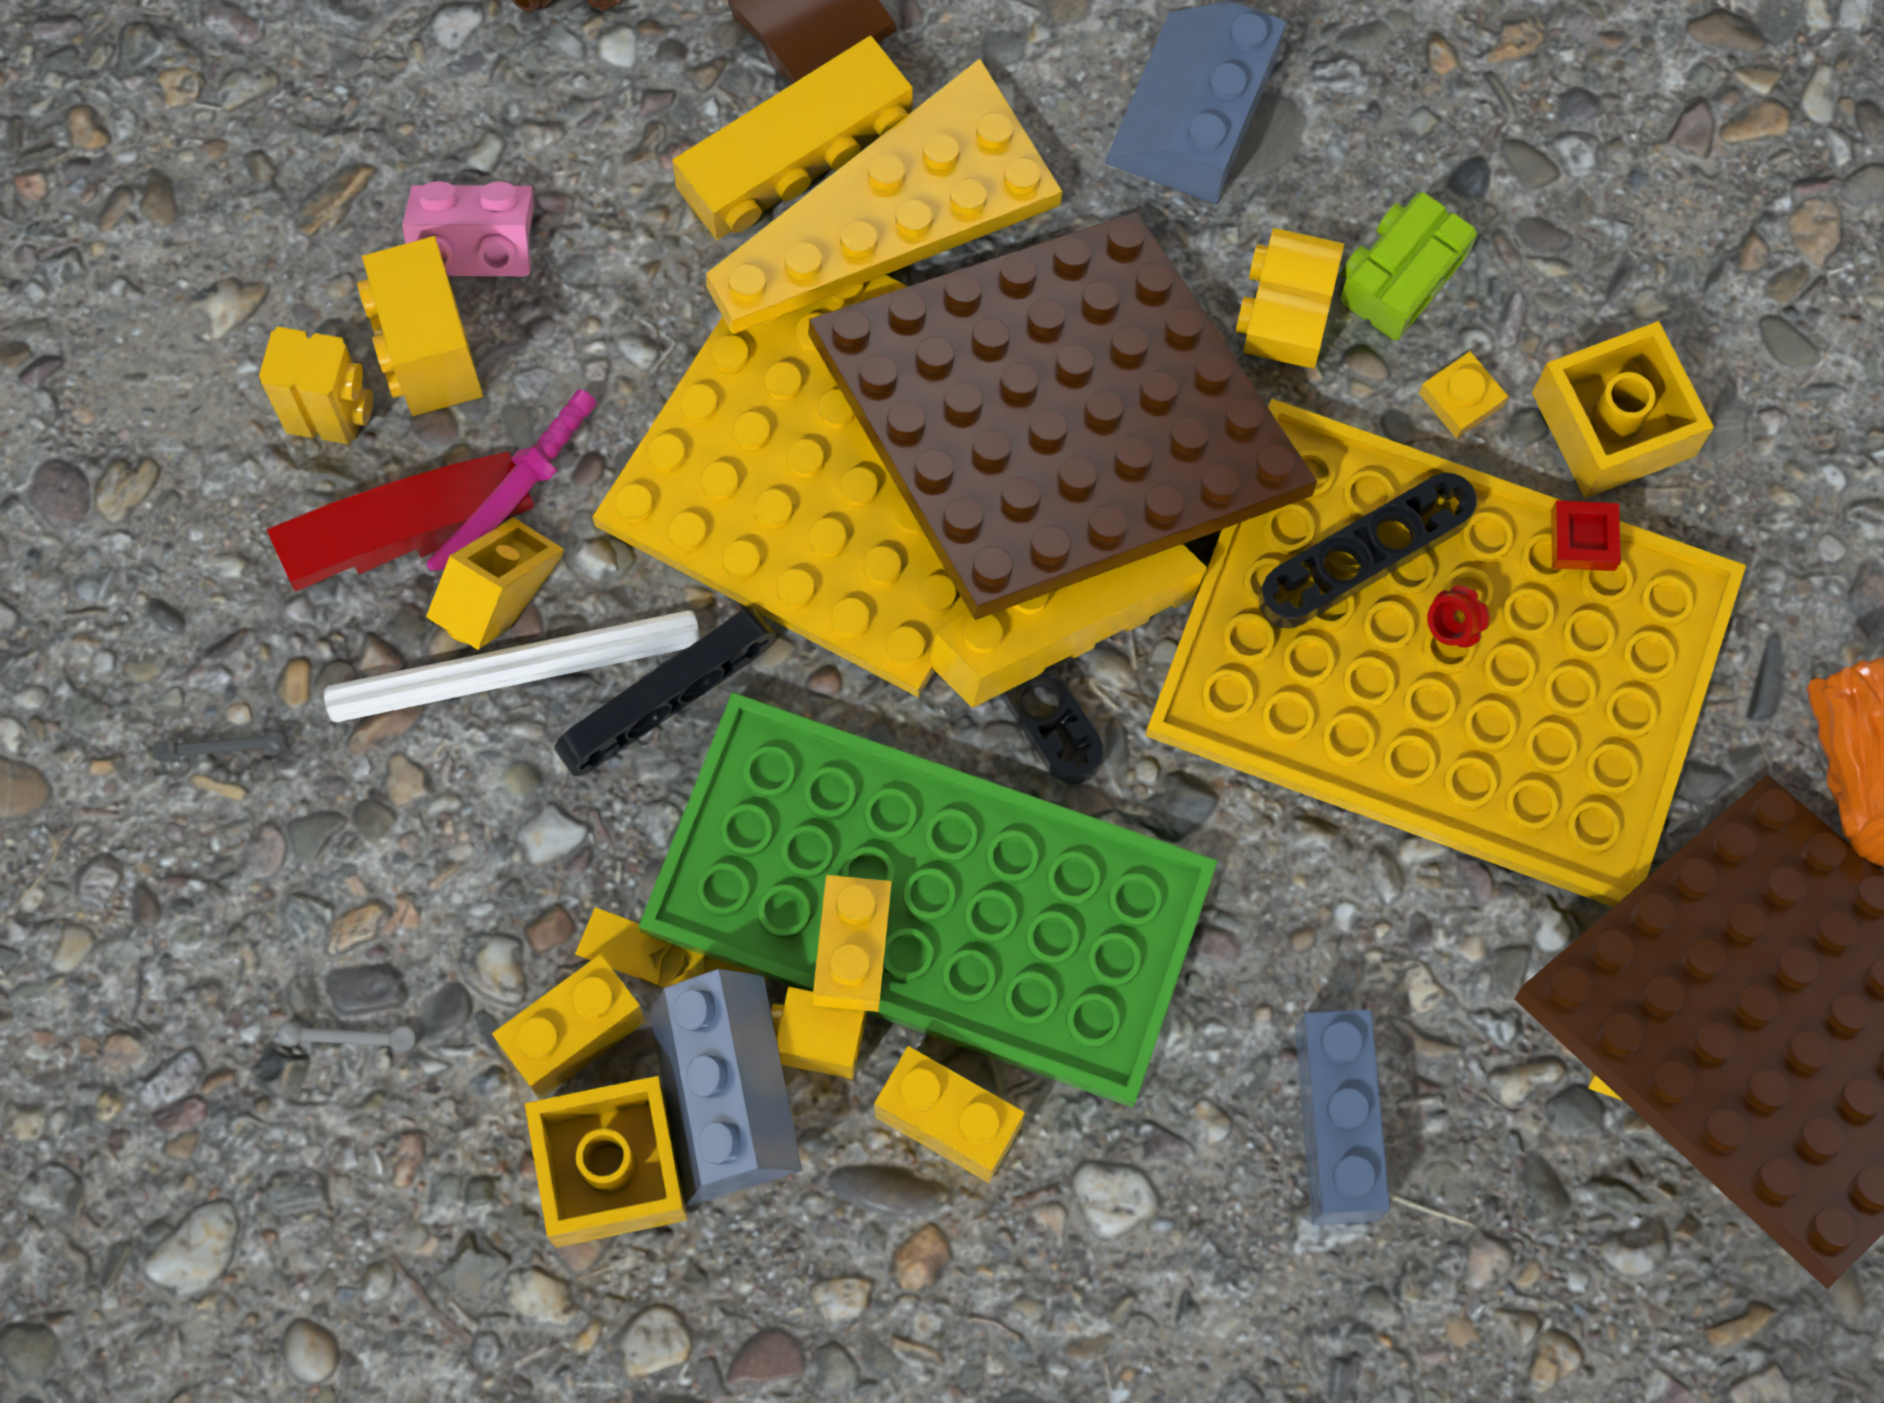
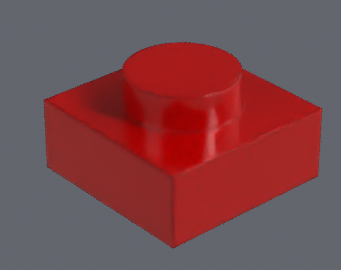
[1551,500,1621,571]

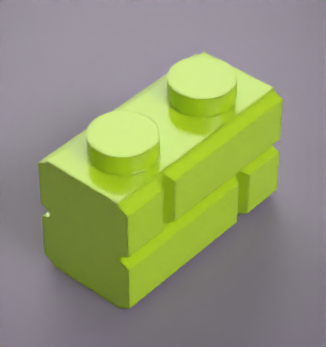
[1340,192,1478,341]

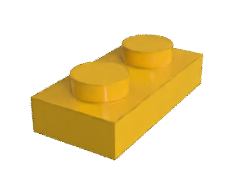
[812,875,892,1012]

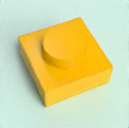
[1418,351,1509,439]

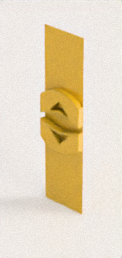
[575,907,767,988]

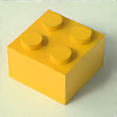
[357,236,484,417]
[1532,321,1714,499]
[524,1076,688,1248]

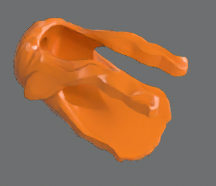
[1805,657,1884,869]

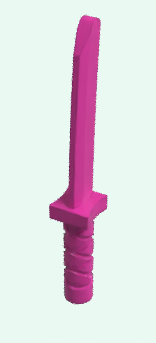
[427,389,597,571]

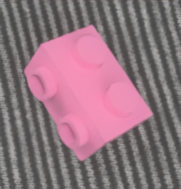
[402,181,534,277]

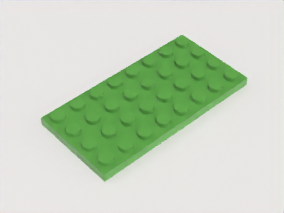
[638,692,1218,1108]

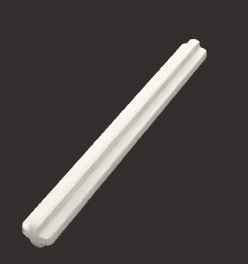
[324,610,701,722]

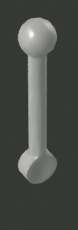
[277,1021,417,1054]

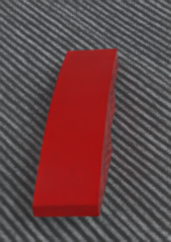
[266,451,535,592]

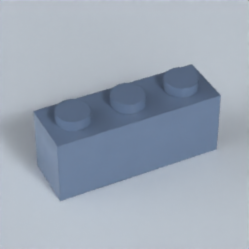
[1295,1010,1390,1225]

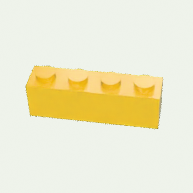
[672,35,913,241]

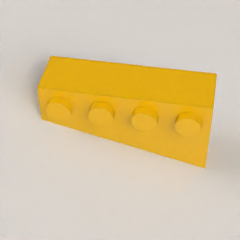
[929,544,1207,708]

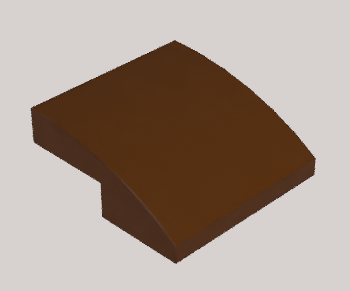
[727,0,897,84]

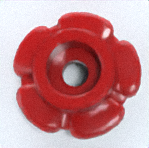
[1427,585,1490,648]

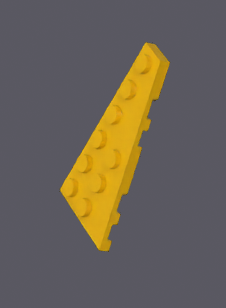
[706,59,1063,334]

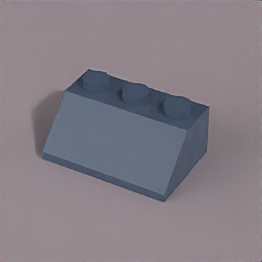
[1106,1,1286,204]
[649,969,803,1205]

